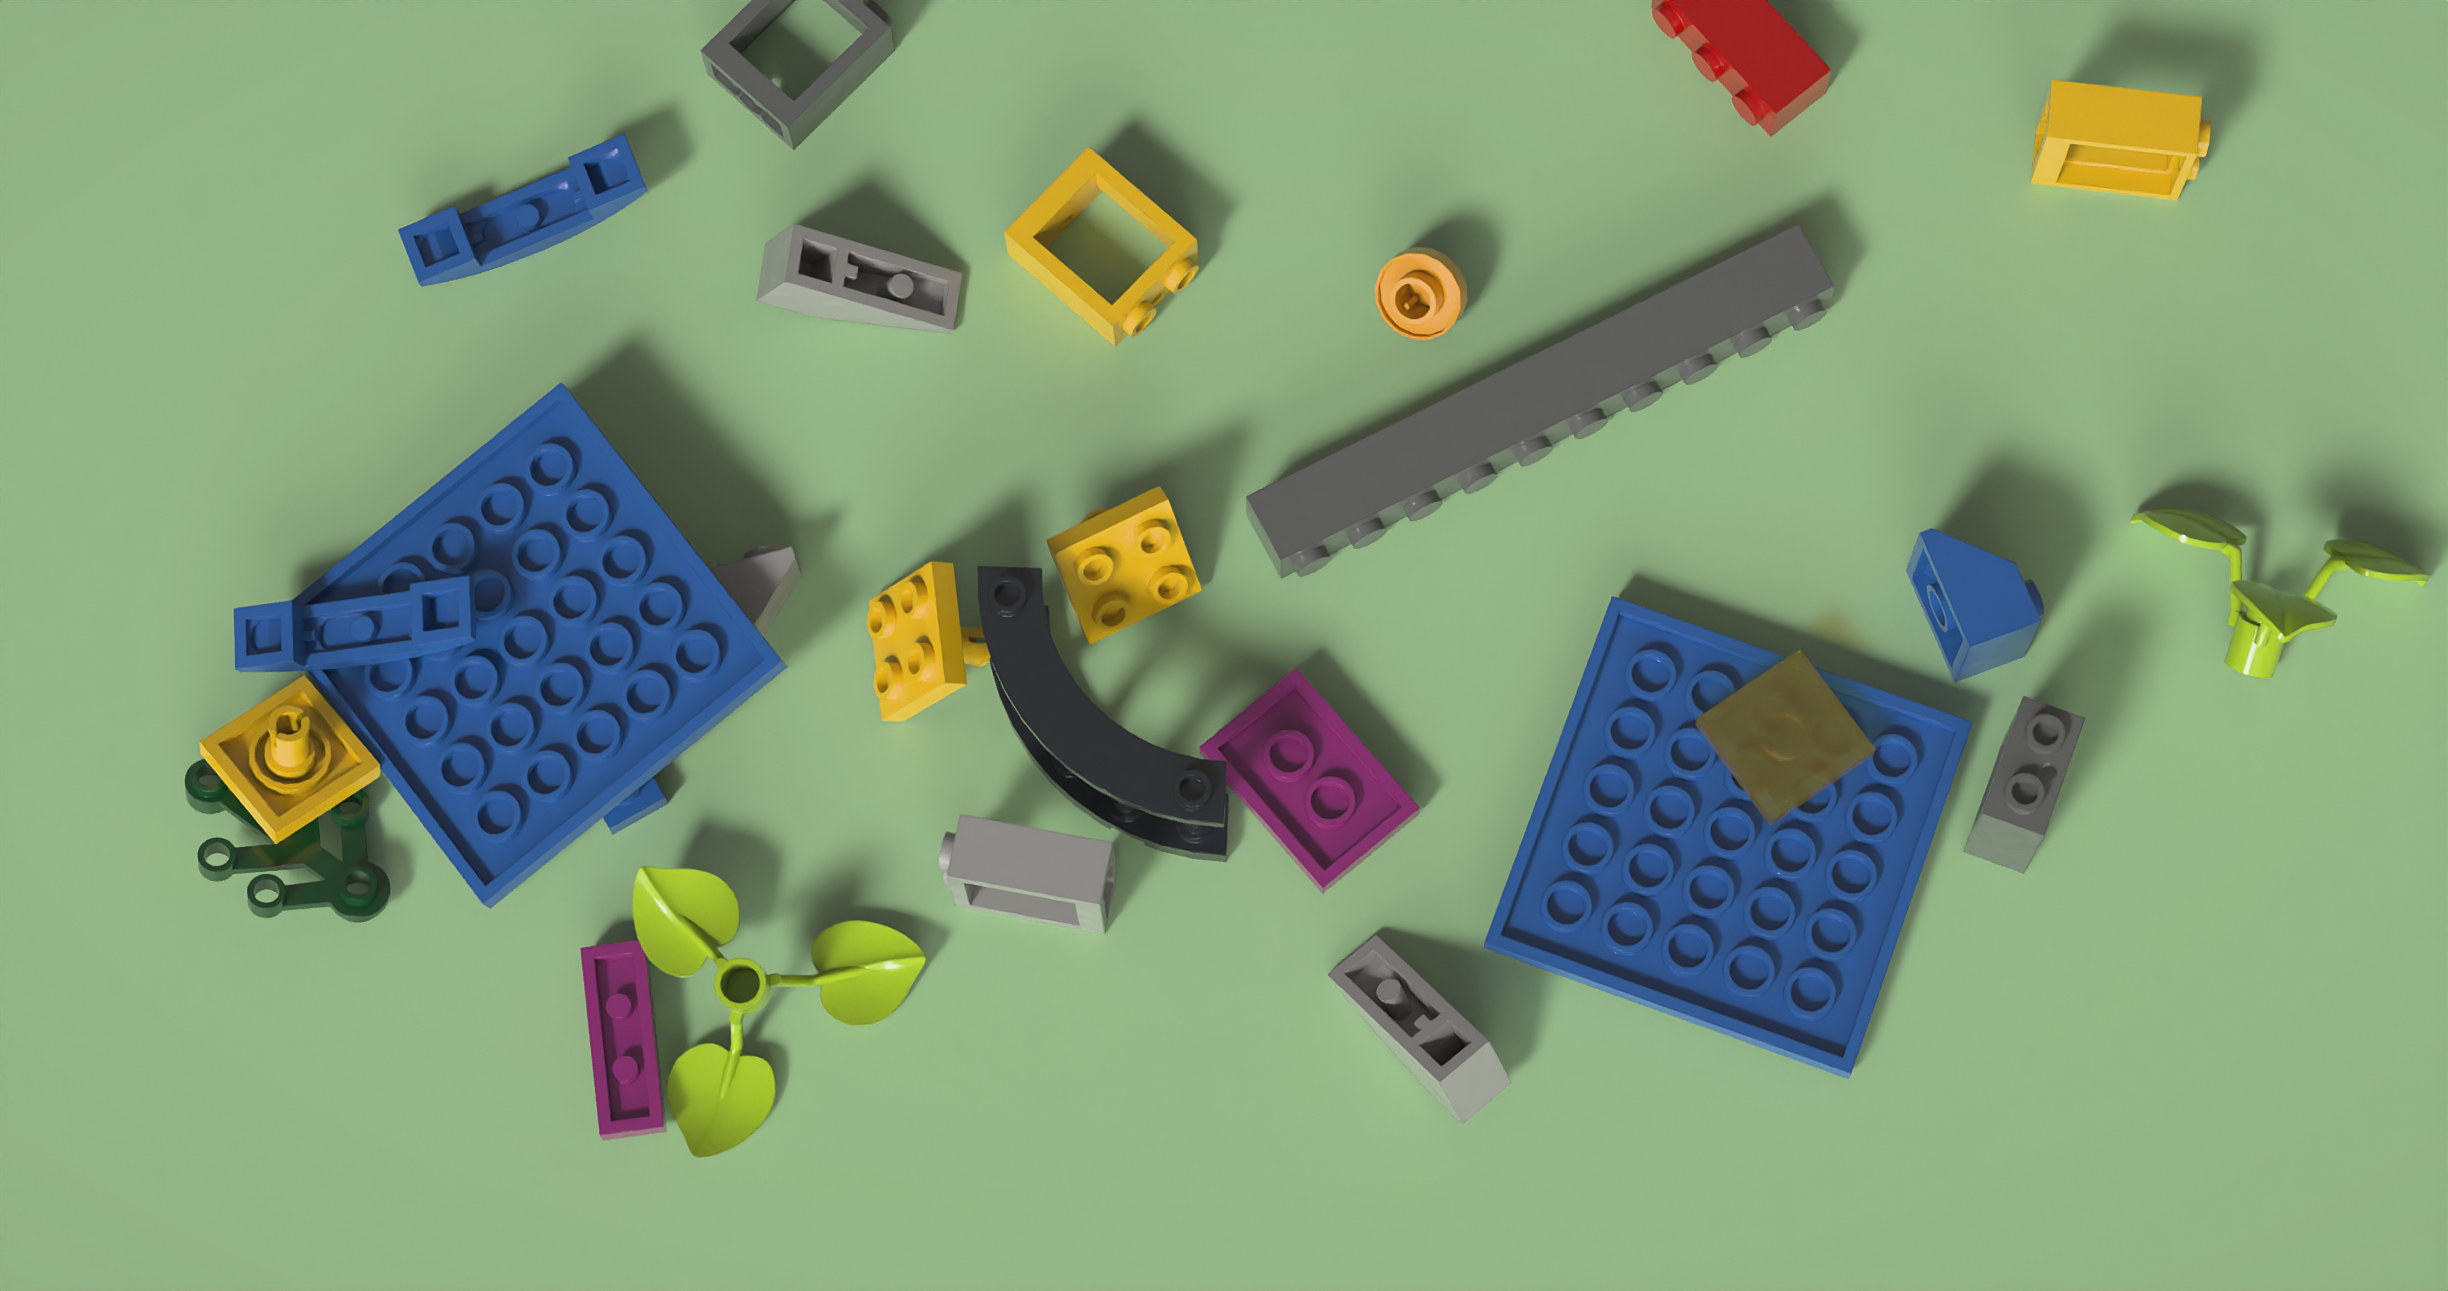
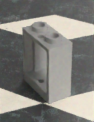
[939,814,1118,934]

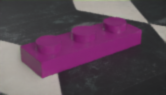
[580,940,667,1141]

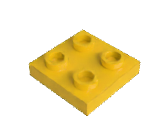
[1046,486,1202,645]
[867,561,990,722]
[200,675,380,844]

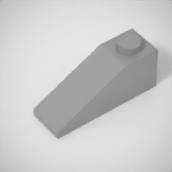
[756,224,962,334]
[1327,934,1511,1124]

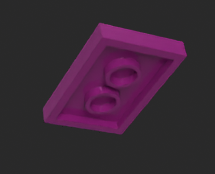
[1199,668,1420,894]

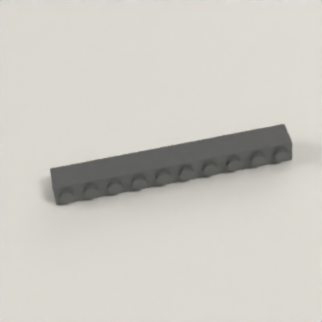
[1246,224,1835,579]

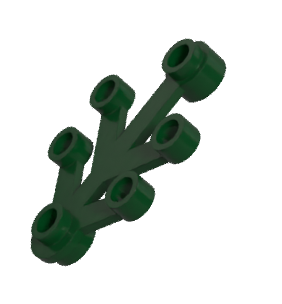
[185,758,390,923]

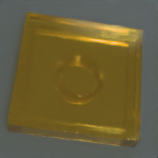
[1695,649,1876,826]

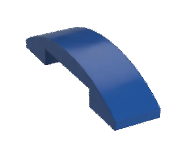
[398,134,648,287]
[234,576,476,672]

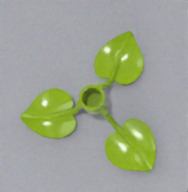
[2130,508,2430,678]
[632,866,926,1158]

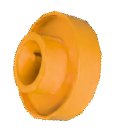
[1375,247,1468,340]

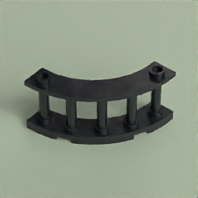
[978,566,1229,862]

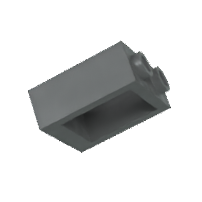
[700,0,895,150]
[1963,696,2085,874]

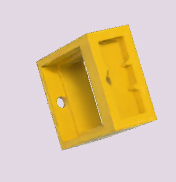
[2030,80,2211,200]
[1004,146,1199,347]

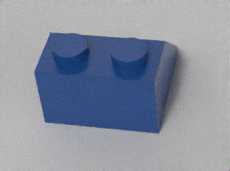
[1906,528,2044,683]

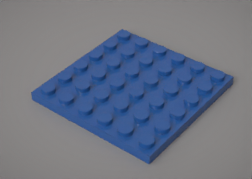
[293,382,788,909]
[1484,596,1973,1079]

